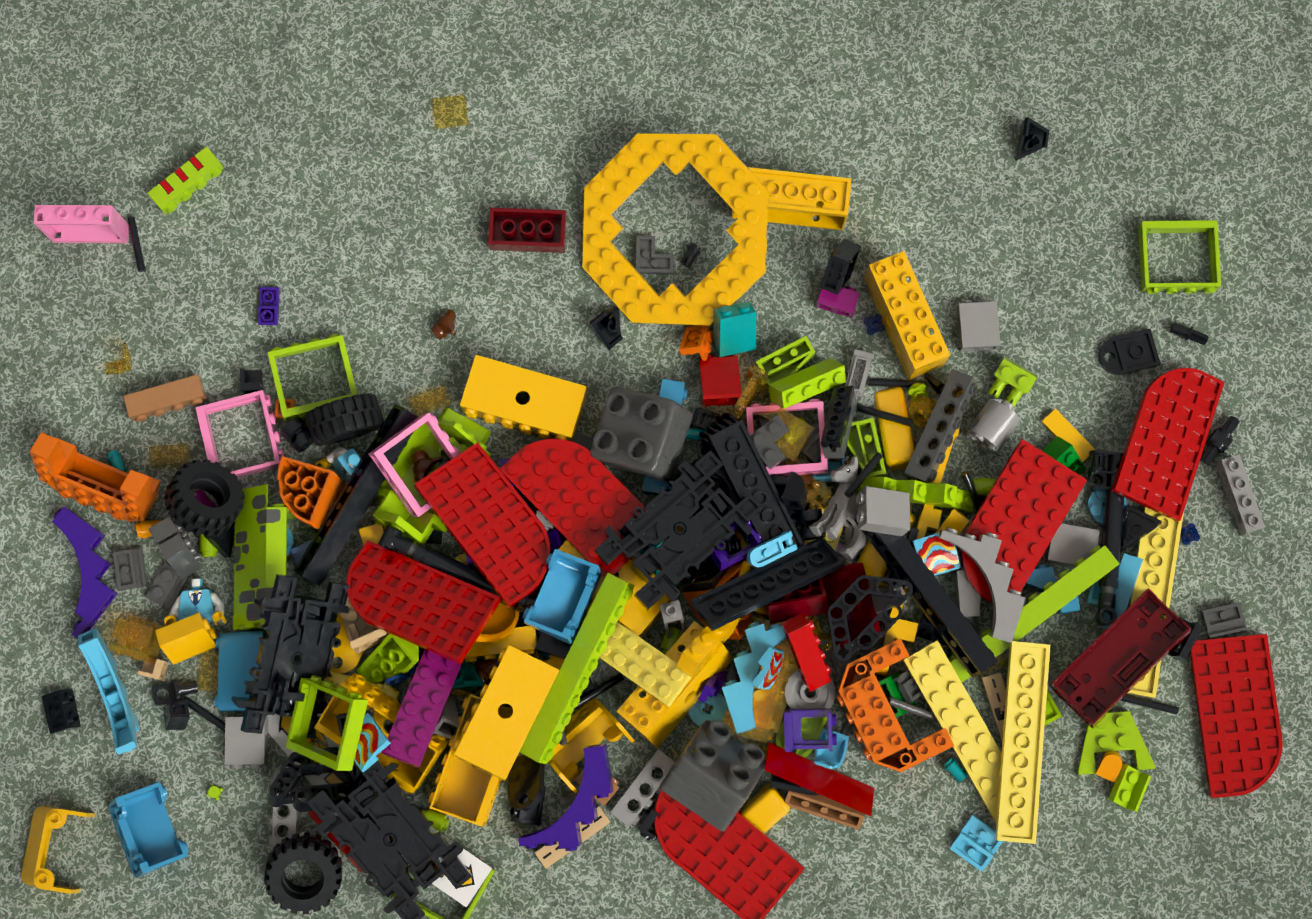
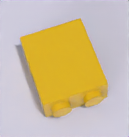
[155,612,218,665]

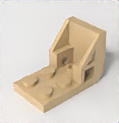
[339,597,389,654]

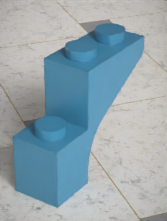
[1025,564,1080,615]

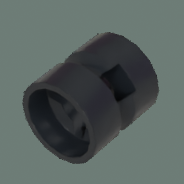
[280,417,313,453]
[797,509,826,541]

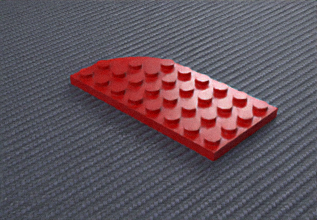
[1111,368,1224,522]
[500,439,645,579]
[961,439,1087,604]
[414,442,550,608]
[346,540,501,665]
[1190,634,1283,798]
[655,791,805,919]

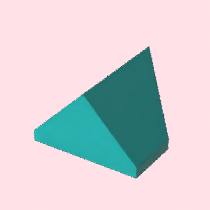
[451,660,483,691]

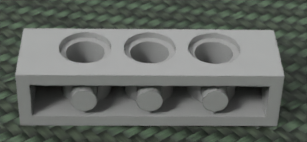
[1216,454,1265,536]
[610,749,675,827]
[269,771,301,851]

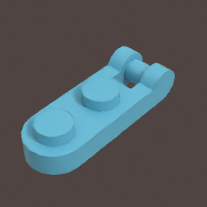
[747,530,798,567]

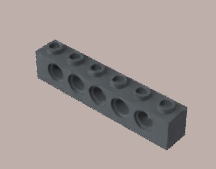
[904,369,978,483]

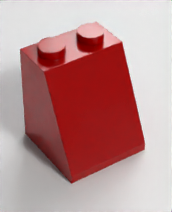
[699,354,742,407]

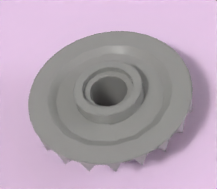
[784,670,836,718]

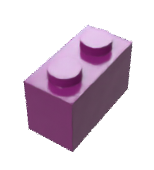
[816,287,860,318]

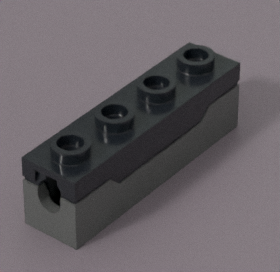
[821,386,857,458]

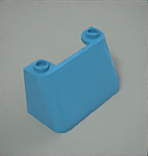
[523,549,602,645]
[214,631,267,712]
[109,782,188,878]

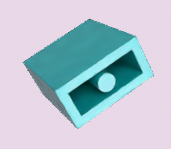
[714,302,756,357]

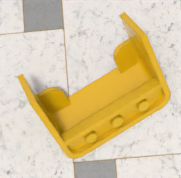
[548,699,635,794]
[21,806,95,894]

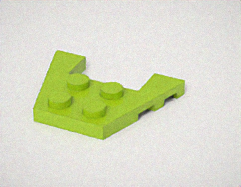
[1077,711,1155,775]

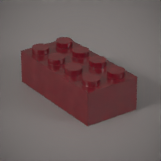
[488,208,567,253]
[822,563,883,649]

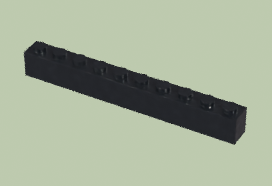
[294,404,418,586]
[854,519,998,678]

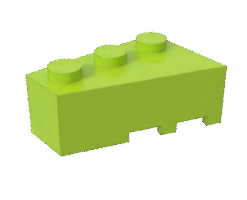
[755,336,815,394]
[847,418,887,477]

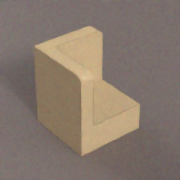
[137,657,169,681]

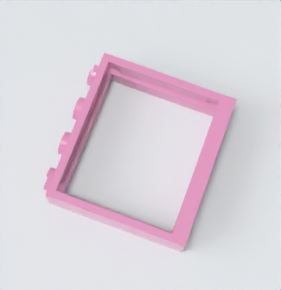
[34,205,129,243]
[195,390,285,478]
[746,399,829,476]
[369,413,460,517]

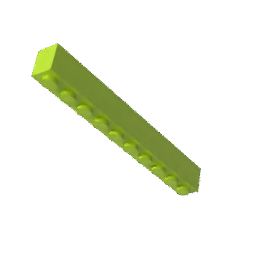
[948,545,1120,683]
[519,573,635,764]

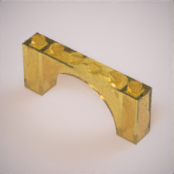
[723,616,794,744]

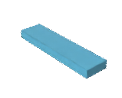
[1100,553,1143,629]

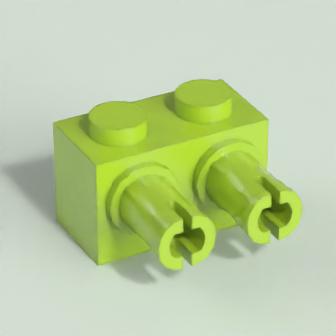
[988,356,1038,407]

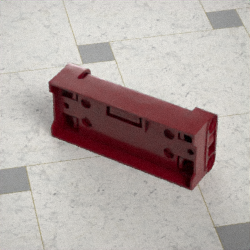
[1051,588,1191,729]

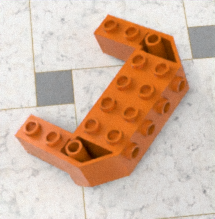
[29,432,161,522]
[836,638,954,772]

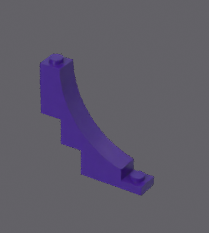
[52,507,118,639]

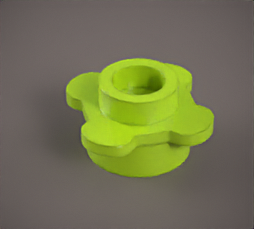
[908,383,929,402]

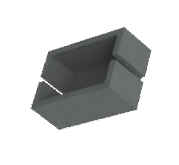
[149,517,202,579]

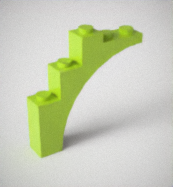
[856,477,974,512]

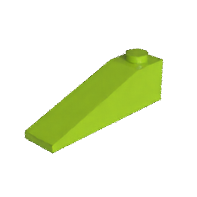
[356,633,419,683]

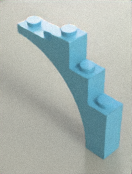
[722,622,786,734]
[78,628,139,755]

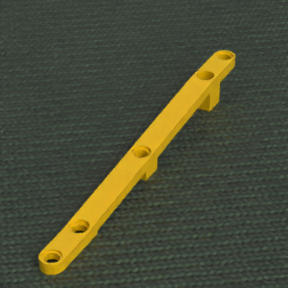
[876,390,963,677]

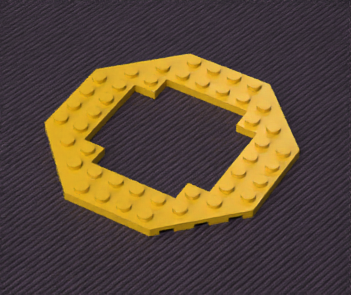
[582,133,769,325]

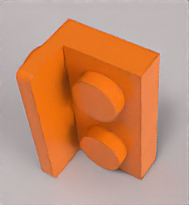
[679,325,714,361]

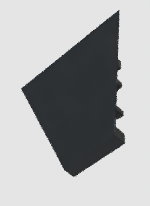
[1016,117,1050,161]
[589,306,623,350]

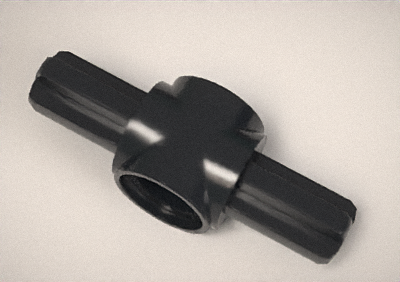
[1200,416,1240,465]

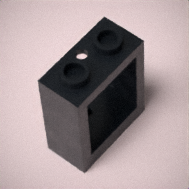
[820,239,861,295]

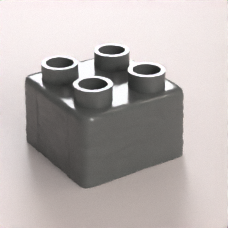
[590,387,693,483]
[660,720,766,832]

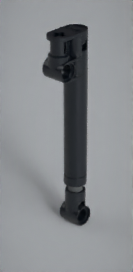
[1086,450,1124,626]
[378,526,537,614]

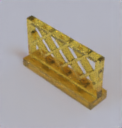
[734,363,769,421]

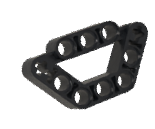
[827,575,913,662]
[267,747,373,812]

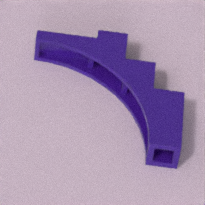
[518,743,614,851]

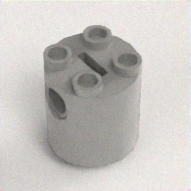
[965,399,1020,454]

